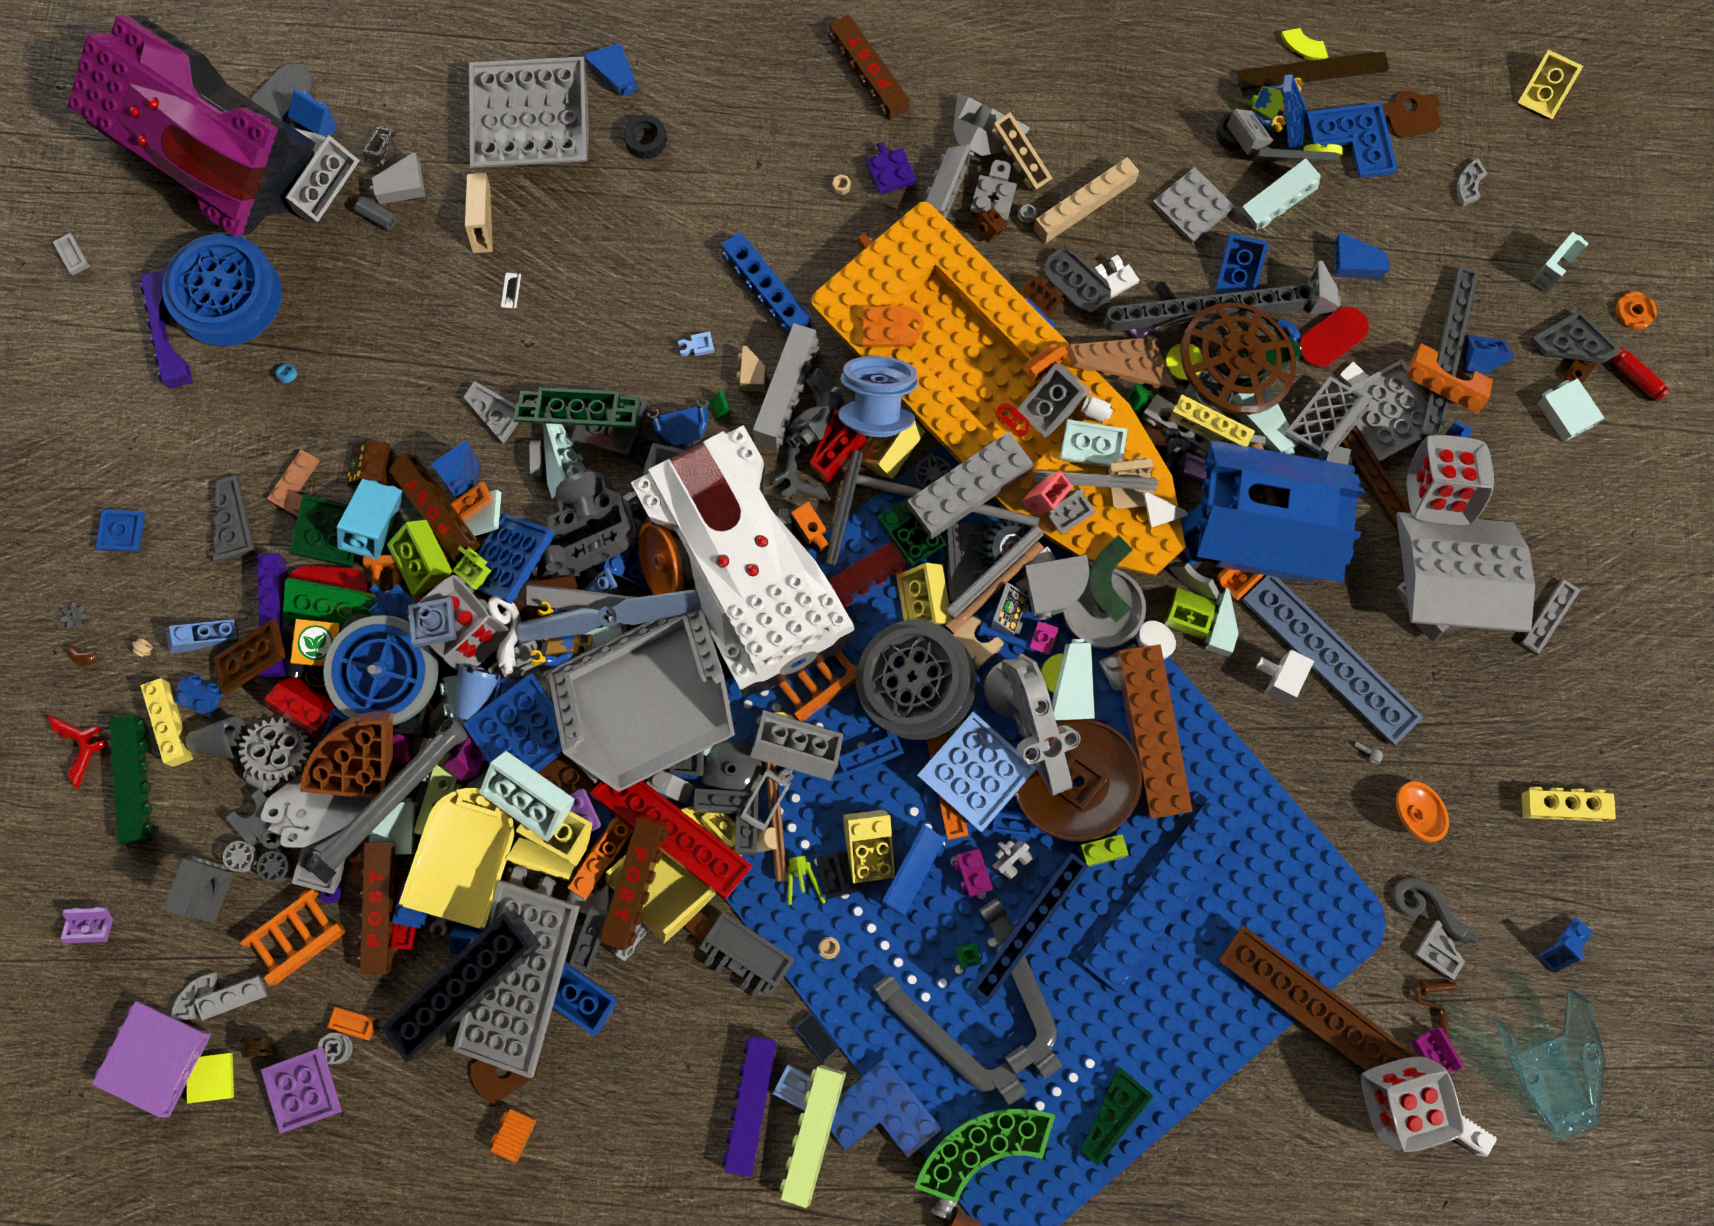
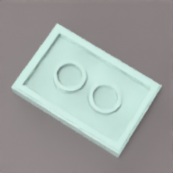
[1060,419,1128,468]

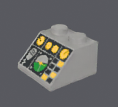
[991,583,1030,636]

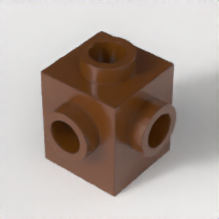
[973,207,1008,243]

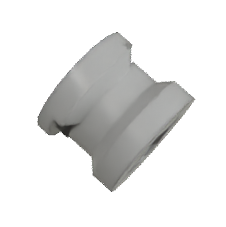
[931,1196,957,1220]

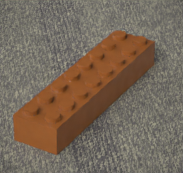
[1115,644,1193,819]

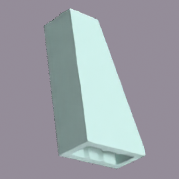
[1230,387,1299,455]
[1051,639,1095,720]

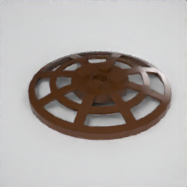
[1180,302,1296,415]

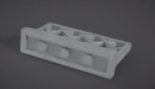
[1285,377,1373,461]

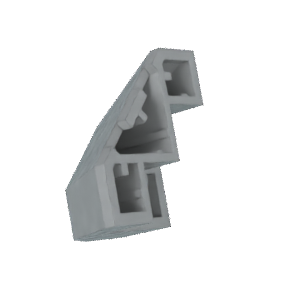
[953,93,1030,156]

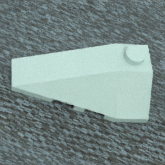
[543,423,591,500]

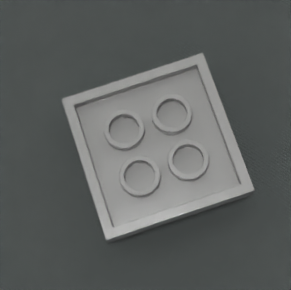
[1152,167,1235,244]

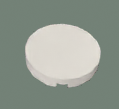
[1136,621,1176,659]

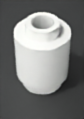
[1081,396,1113,423]

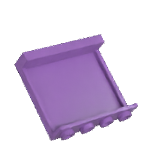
[92,1001,212,1118]

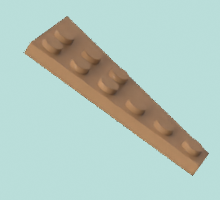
[1066,337,1177,392]

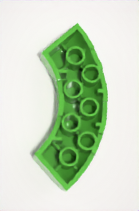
[914,1109,1055,1203]

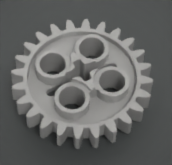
[239,718,311,783]

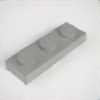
[194,975,267,1020]

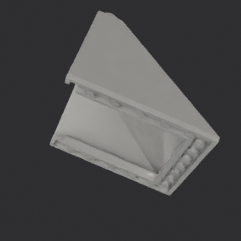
[548,609,735,792]

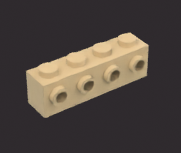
[992,112,1053,191]

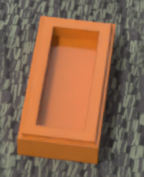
[327,1007,377,1040]

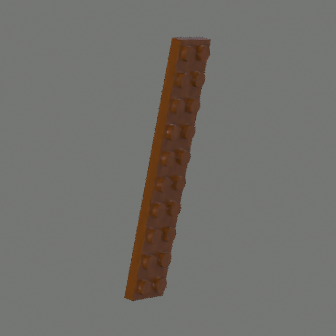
[1217,925,1419,1072]

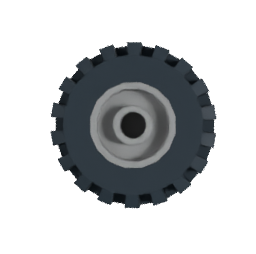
[977,520,1029,570]

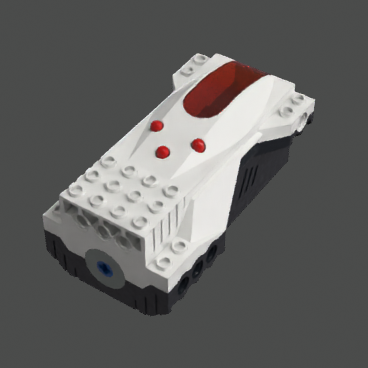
[631,425,856,697]

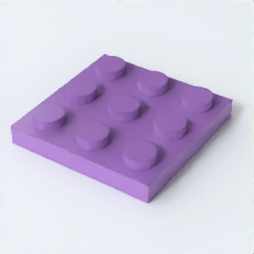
[261,1047,342,1134]

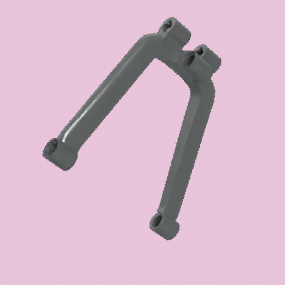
[873,898,1063,1106]

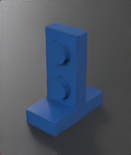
[1538,917,1593,973]

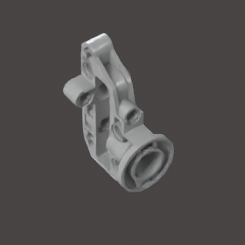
[984,654,1081,796]

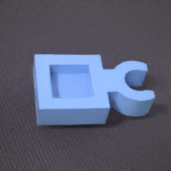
[678,332,714,356]

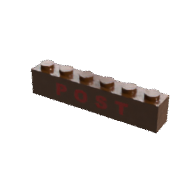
[828,14,910,120]
[388,453,481,561]
[599,815,669,950]
[357,841,396,975]

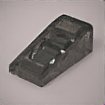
[362,126,396,167]

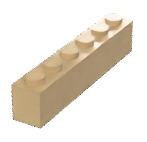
[1033,157,1139,244]

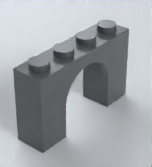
[163,856,234,923]

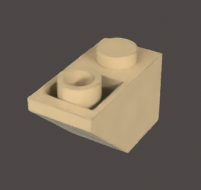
[737,346,766,392]

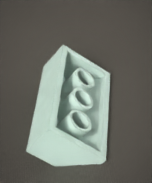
[479,751,575,842]

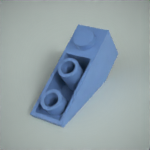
[166,619,237,654]

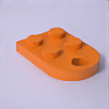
[863,306,924,348]

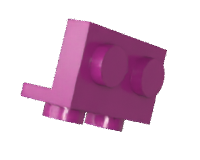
[1411,1027,1464,1074]

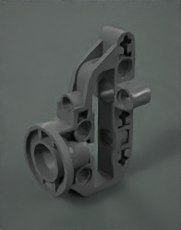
[528,471,638,584]

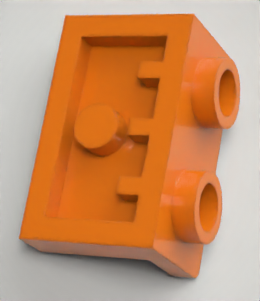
[1022,344,1068,383]

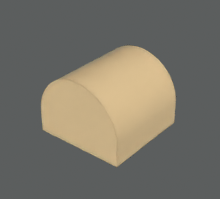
[757,828,777,852]

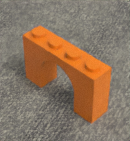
[1405,343,1493,414]

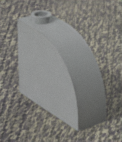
[1023,555,1089,620]

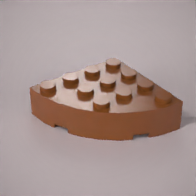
[300,711,393,799]

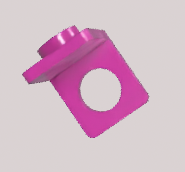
[1030,621,1058,654]

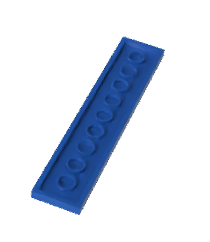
[1082,797,1244,992]

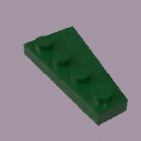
[1081,1067,1154,1166]

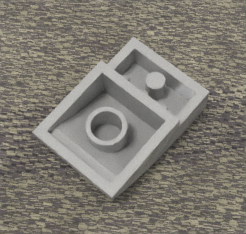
[292,847,351,894]

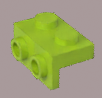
[452,546,492,590]

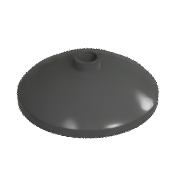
[701,741,764,792]

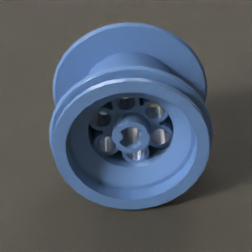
[838,356,918,437]

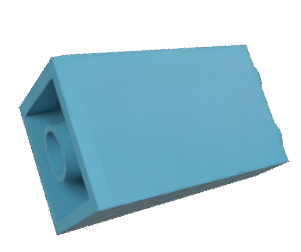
[337,479,402,560]

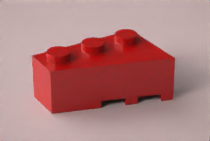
[810,409,867,484]

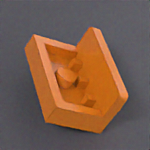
[1217,568,1264,601]

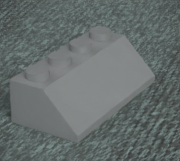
[285,135,360,223]
[925,144,971,219]
[750,710,843,781]

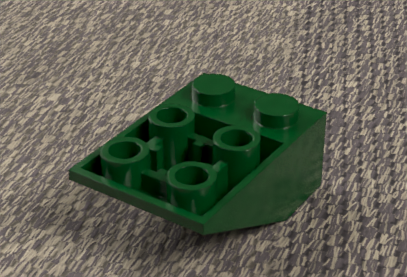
[877,495,946,567]

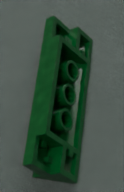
[513,387,641,428]

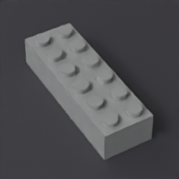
[753,323,819,451]
[907,431,1033,539]

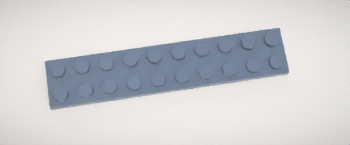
[1242,576,1423,746]

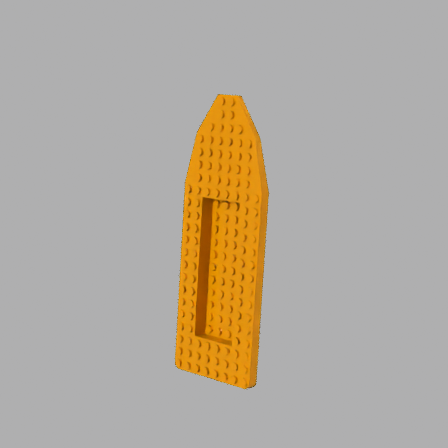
[811,202,1186,576]

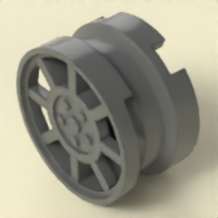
[257,851,292,883]

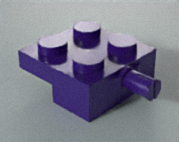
[867,142,916,195]

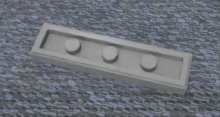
[1519,579,1581,656]

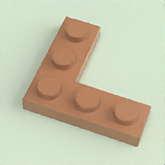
[267,450,320,517]

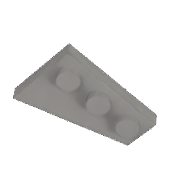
[464,381,519,445]

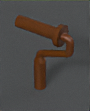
[1415,981,1457,1037]

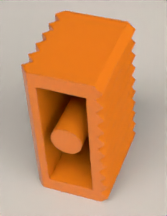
[490,1109,537,1163]

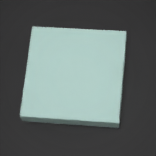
[464,490,502,536]

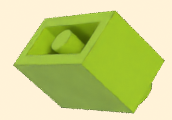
[1078,834,1129,867]

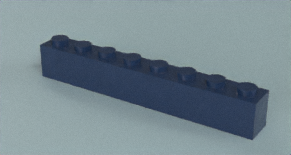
[965,853,1089,1006]

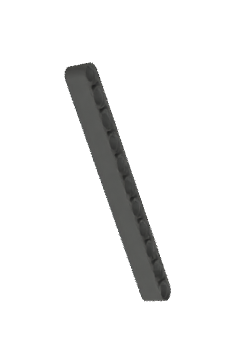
[1103,285,1314,332]

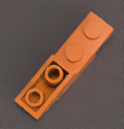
[567,816,633,900]

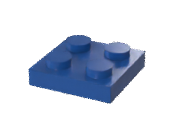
[96,510,145,553]

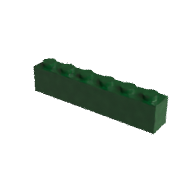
[109,714,154,845]

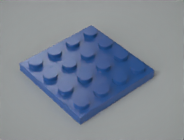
[462,513,555,604]
[463,673,563,772]

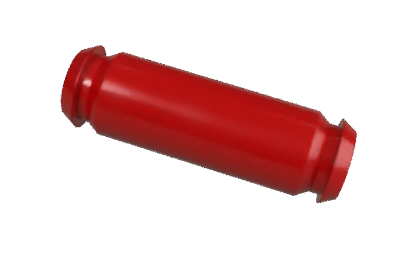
[1609,346,1670,402]

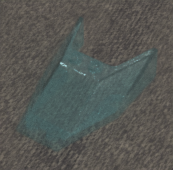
[1492,988,1605,1141]

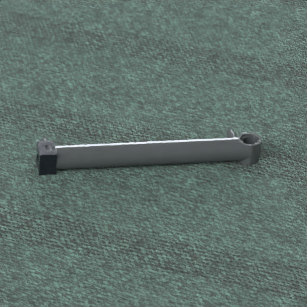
[305,717,469,884]

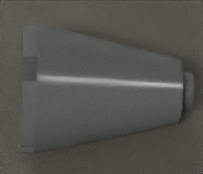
[184,716,249,759]

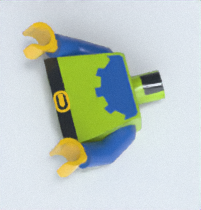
[1243,78,1303,132]

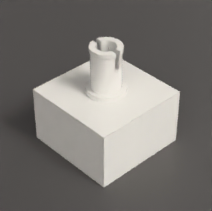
[1255,650,1314,706]

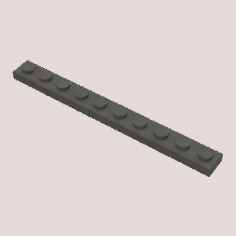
[1419,265,1479,439]

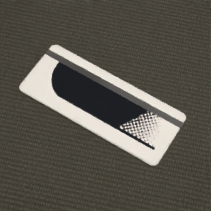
[501,273,521,308]

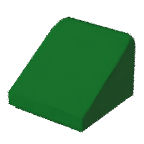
[710,390,730,419]

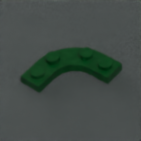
[1090,535,1133,623]

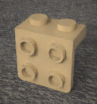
[1108,457,1154,510]

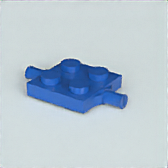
[368,584,417,622]

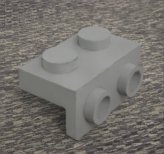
[1047,489,1096,536]

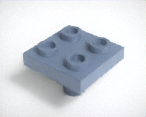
[408,597,457,648]

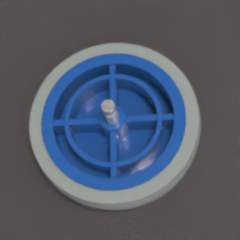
[324,615,438,725]

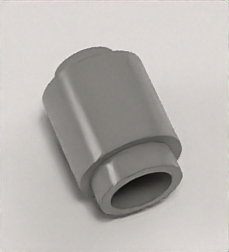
[243,771,277,792]

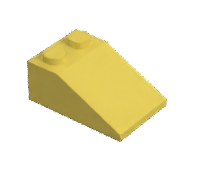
[1518,50,1583,120]

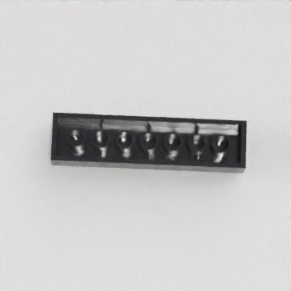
[381,911,541,1062]

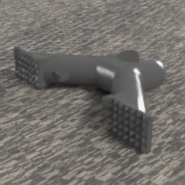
[773,445,831,504]

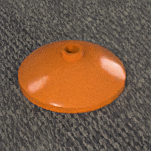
[1396,781,1449,843]

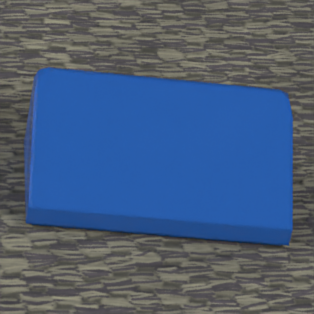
[991,807,1035,837]

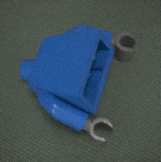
[647,399,709,454]

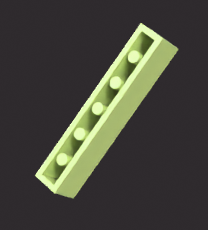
[780,1065,846,1208]

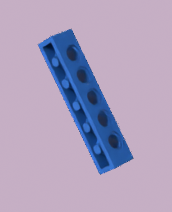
[721,232,811,334]

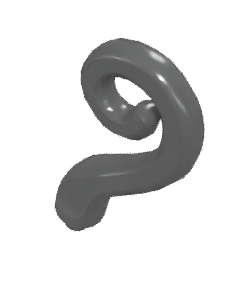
[1392,878,1479,944]

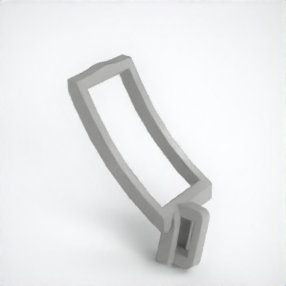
[740,768,794,831]

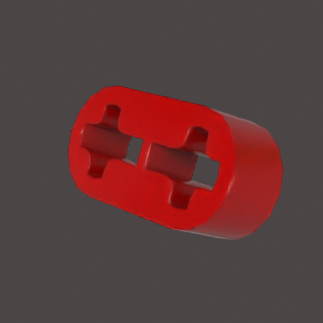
[996,403,1030,437]

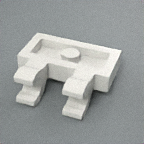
[1094,255,1139,299]

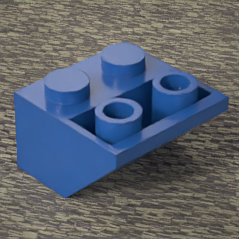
[288,89,338,137]

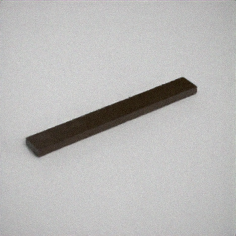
[1237,51,1389,91]

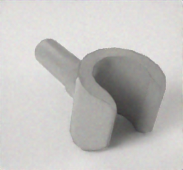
[1354,742,1383,764]

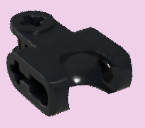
[1160,428,1187,491]

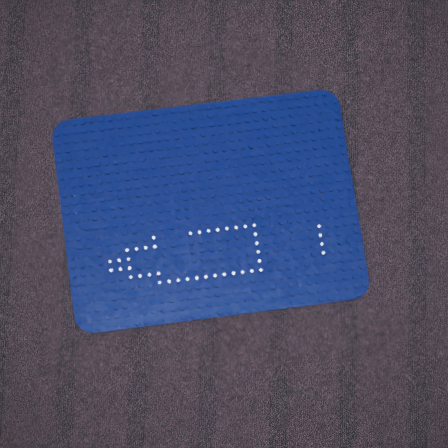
[644,445,1386,1226]

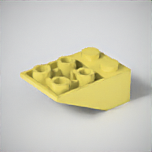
[843,810,895,883]

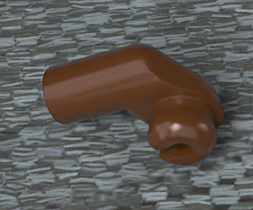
[66,646,98,666]

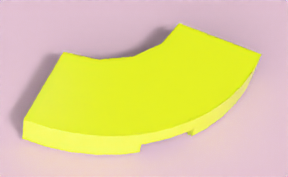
[1281,28,1328,61]

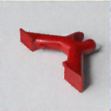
[48,715,107,789]

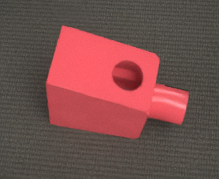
[1023,471,1073,516]

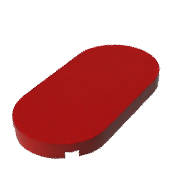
[1300,307,1369,368]
[288,566,369,593]

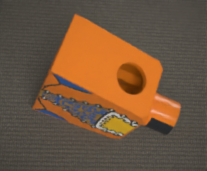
[790,502,829,551]

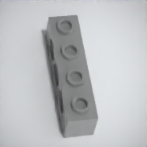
[1141,394,1210,460]

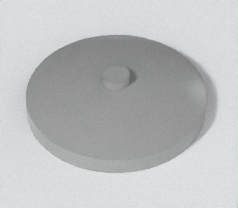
[1063,568,1146,649]

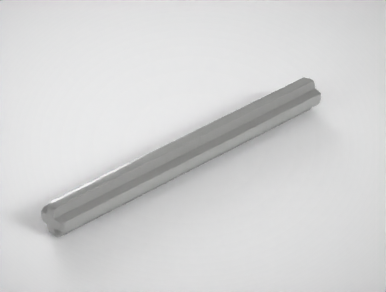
[1034,471,1158,490]
[947,526,1043,617]

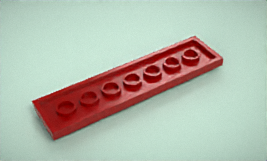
[590,780,753,900]

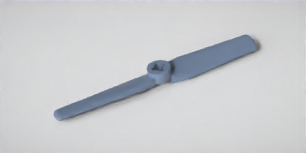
[516,590,701,642]

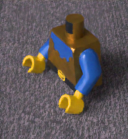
[530,602,593,667]

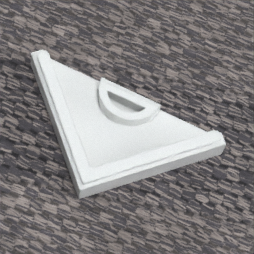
[1142,490,1188,527]

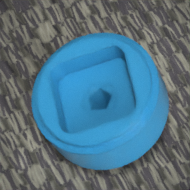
[275,364,297,383]

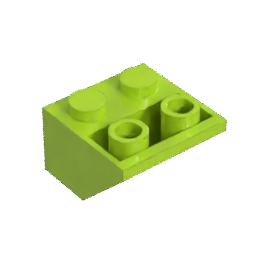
[1164,588,1216,639]

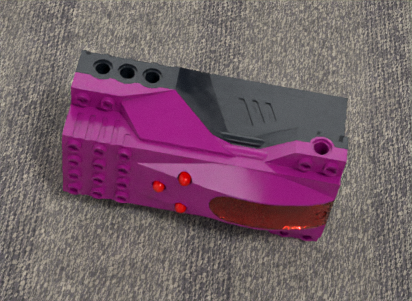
[67,15,315,237]

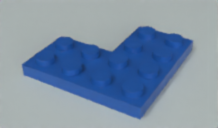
[1305,102,1398,179]
[830,1057,942,1157]

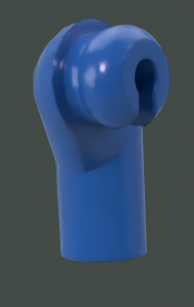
[1277,318,1300,342]

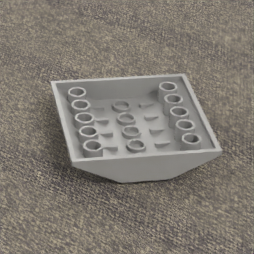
[469,57,589,168]
[1396,512,1535,633]

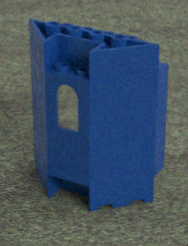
[1197,440,1365,583]

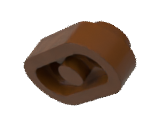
[1564,359,1597,384]

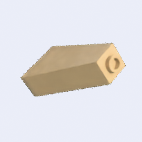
[465,173,493,253]

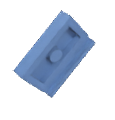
[773,1064,813,1111]

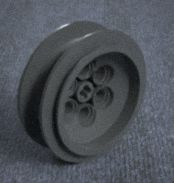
[856,620,977,740]

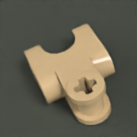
[953,615,1004,670]

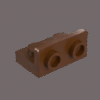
[1019,275,1066,318]

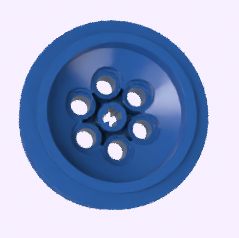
[162,233,282,347]

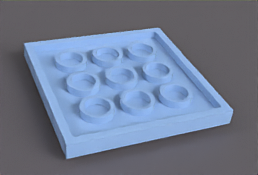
[917,712,1037,832]

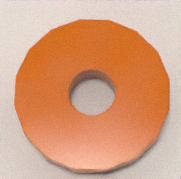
[1615,292,1657,330]

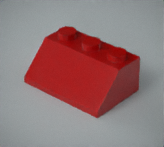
[264,677,336,741]

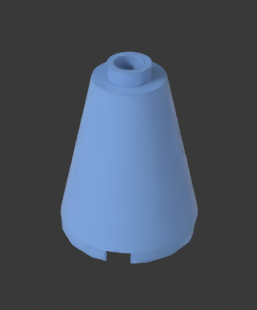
[455,664,500,723]

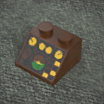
[346,440,393,486]

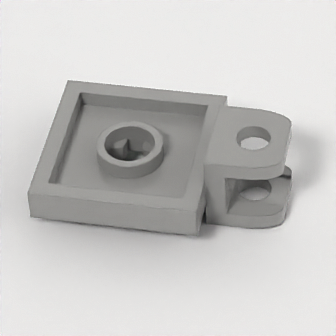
[970,160,1017,222]

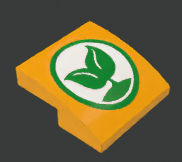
[290,619,339,667]

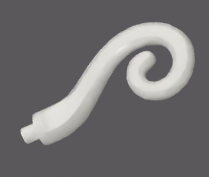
[488,596,522,674]

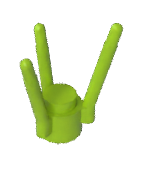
[787,856,825,905]

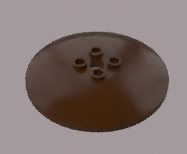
[1015,719,1142,841]

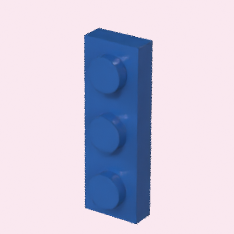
[839,734,904,778]

